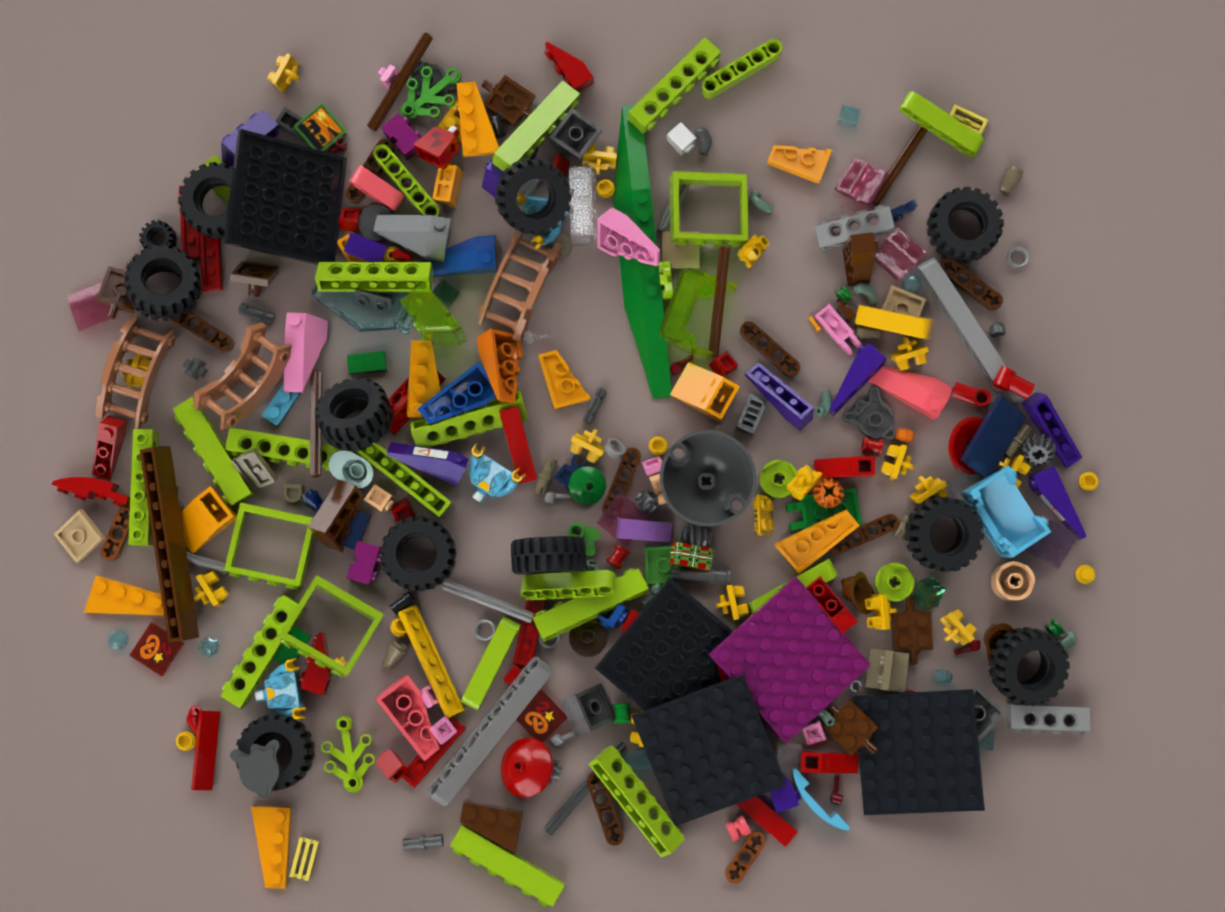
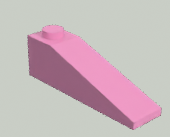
[597,208,660,266]
[284,312,329,393]

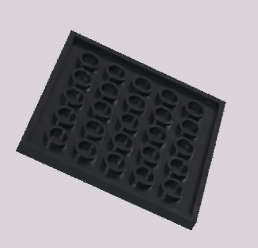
[224,129,347,265]
[595,577,733,710]
[632,673,787,826]
[854,689,985,815]

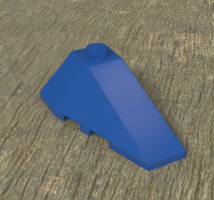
[421,235,498,277]
[418,362,496,424]

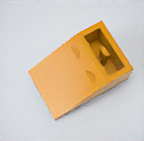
[670,362,740,423]
[181,486,237,554]

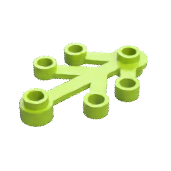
[321,716,376,793]

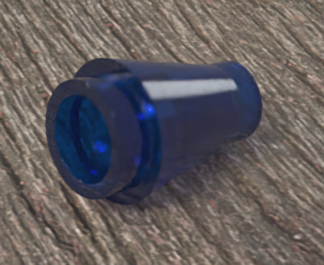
[300,488,324,513]

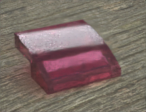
[835,158,889,207]
[874,228,926,282]
[67,282,116,331]
[596,492,649,546]

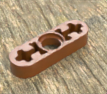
[101,507,130,561]
[725,831,765,884]

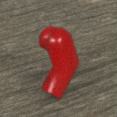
[392,249,413,262]
[186,705,202,735]

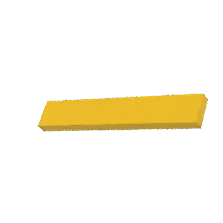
[398,605,465,718]

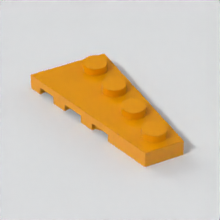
[457,81,499,157]
[407,340,441,418]
[774,509,860,574]
[84,575,164,615]
[251,806,292,889]

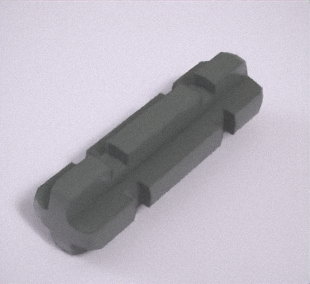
[238,303,276,324]
[583,388,607,424]

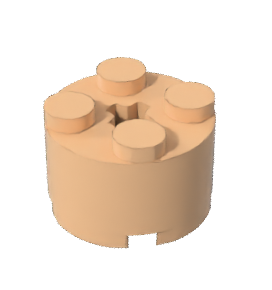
[990,561,1035,601]

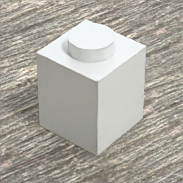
[667,122,696,156]

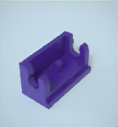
[344,232,387,262]

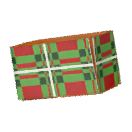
[669,542,715,570]

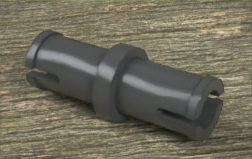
[402,833,444,851]

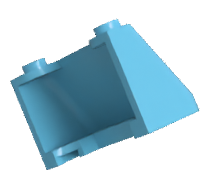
[961,466,1051,558]

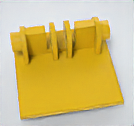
[753,494,775,536]

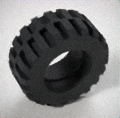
[495,158,572,235]
[178,162,233,239]
[927,187,1004,263]
[124,245,201,321]
[315,378,393,451]
[904,497,984,572]
[380,516,457,591]
[511,536,586,575]
[988,627,1070,706]
[236,714,315,791]

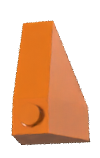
[477,329,523,403]

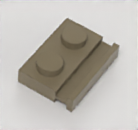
[231,448,277,491]

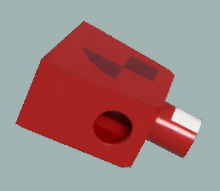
[413,126,460,170]

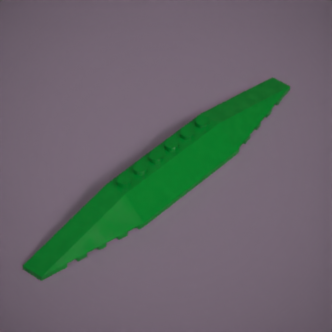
[613,105,672,399]

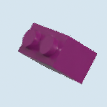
[381,114,422,160]
[346,541,382,585]

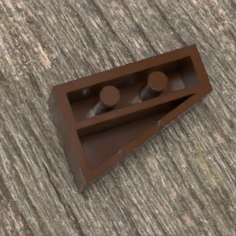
[842,232,878,286]
[308,479,364,553]
[460,800,523,853]

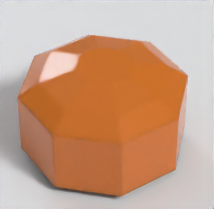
[895,429,916,443]

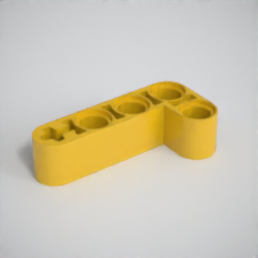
[855,305,934,339]

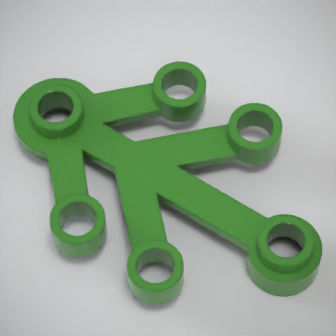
[400,66,462,120]

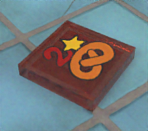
[129,622,185,676]
[516,689,567,742]

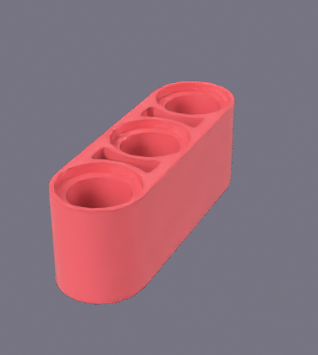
[349,165,405,212]

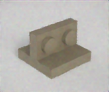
[865,648,909,693]

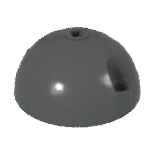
[660,430,756,527]

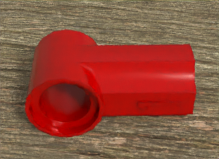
[992,366,1035,399]
[950,381,991,409]

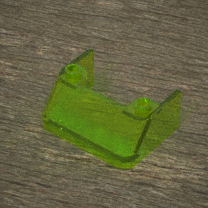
[660,268,738,361]
[399,282,468,345]

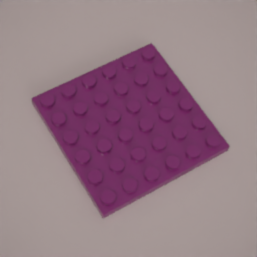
[708,576,871,744]

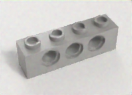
[815,205,896,252]
[1006,704,1090,735]

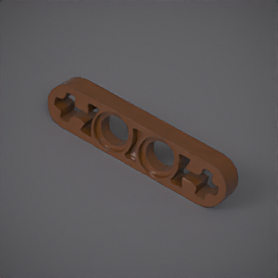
[346,139,394,204]
[940,258,1003,310]
[170,312,234,352]
[740,321,800,377]
[602,448,641,519]
[829,514,899,555]
[586,771,623,846]

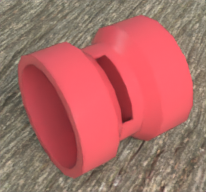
[725,815,751,842]

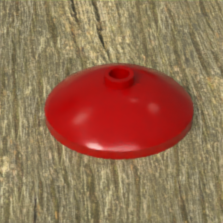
[948,417,984,475]
[500,738,554,798]

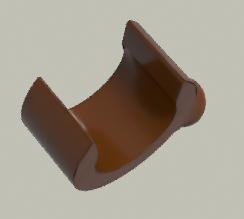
[836,298,855,322]

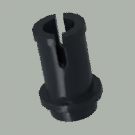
[489,113,506,138]
[390,592,415,615]

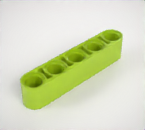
[701,39,782,99]
[899,91,984,157]
[374,144,440,217]
[747,559,839,614]
[520,570,615,600]
[460,616,521,711]

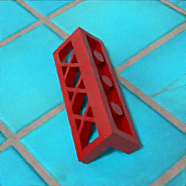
[388,371,446,435]

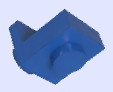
[597,604,629,630]

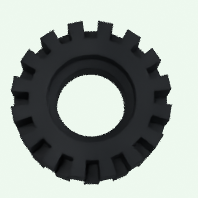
[139,220,177,250]

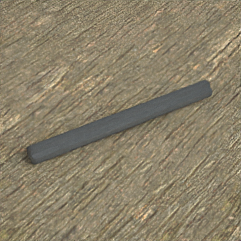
[544,740,627,835]

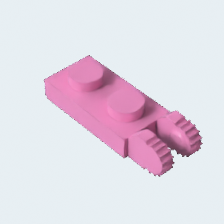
[814,304,862,356]

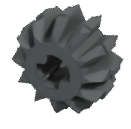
[1022,434,1056,466]
[679,526,712,546]

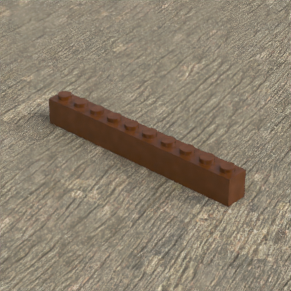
[140,446,199,643]

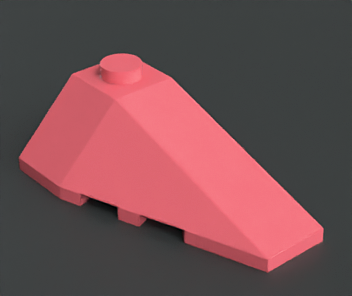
[868,366,953,421]
[375,675,440,761]

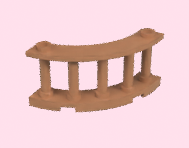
[477,231,563,342]
[95,315,176,429]
[193,323,292,430]

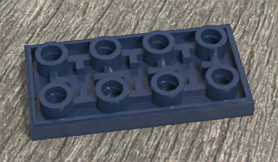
[960,395,1026,479]

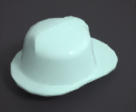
[329,450,374,488]

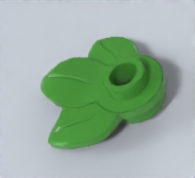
[568,522,601,557]

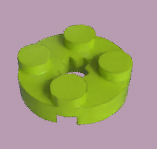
[659,261,674,300]
[759,460,797,498]
[874,563,914,602]

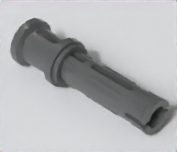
[671,567,731,585]

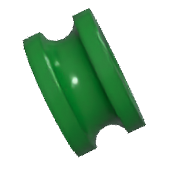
[834,286,853,304]
[1045,620,1065,639]

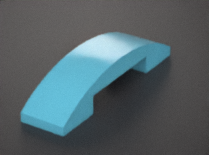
[791,767,850,831]

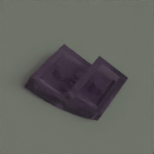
[1025,515,1078,568]

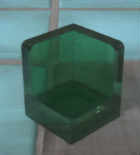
[432,278,460,308]
[912,577,946,610]

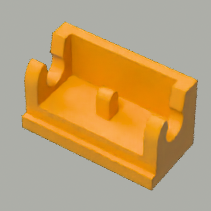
[432,164,463,208]

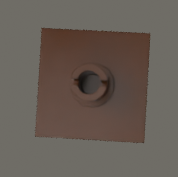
[230,261,279,297]

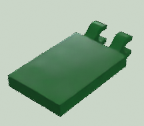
[785,488,862,531]

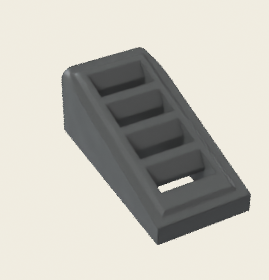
[275,107,307,144]
[735,393,768,436]

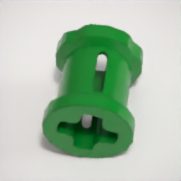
[613,703,631,724]

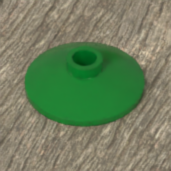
[568,466,606,505]

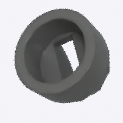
[990,322,1006,337]

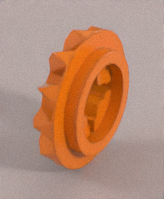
[813,478,844,508]

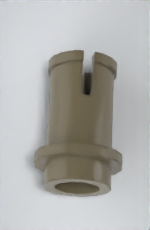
[855,325,880,341]
[892,515,910,541]

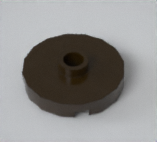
[569,619,608,657]

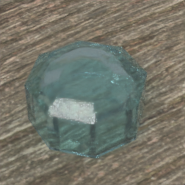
[902,273,921,293]
[108,630,129,649]
[198,637,219,657]
[932,668,953,683]

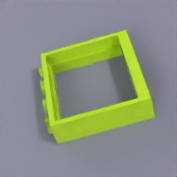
[669,171,748,248]
[224,503,315,590]
[278,575,384,678]

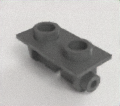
[355,289,396,314]

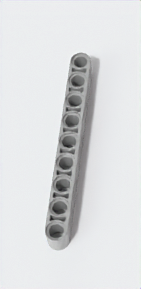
[916,257,1024,406]
[427,657,553,806]

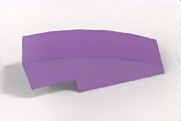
[616,518,673,542]

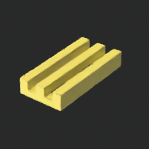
[949,104,988,135]
[289,837,320,881]

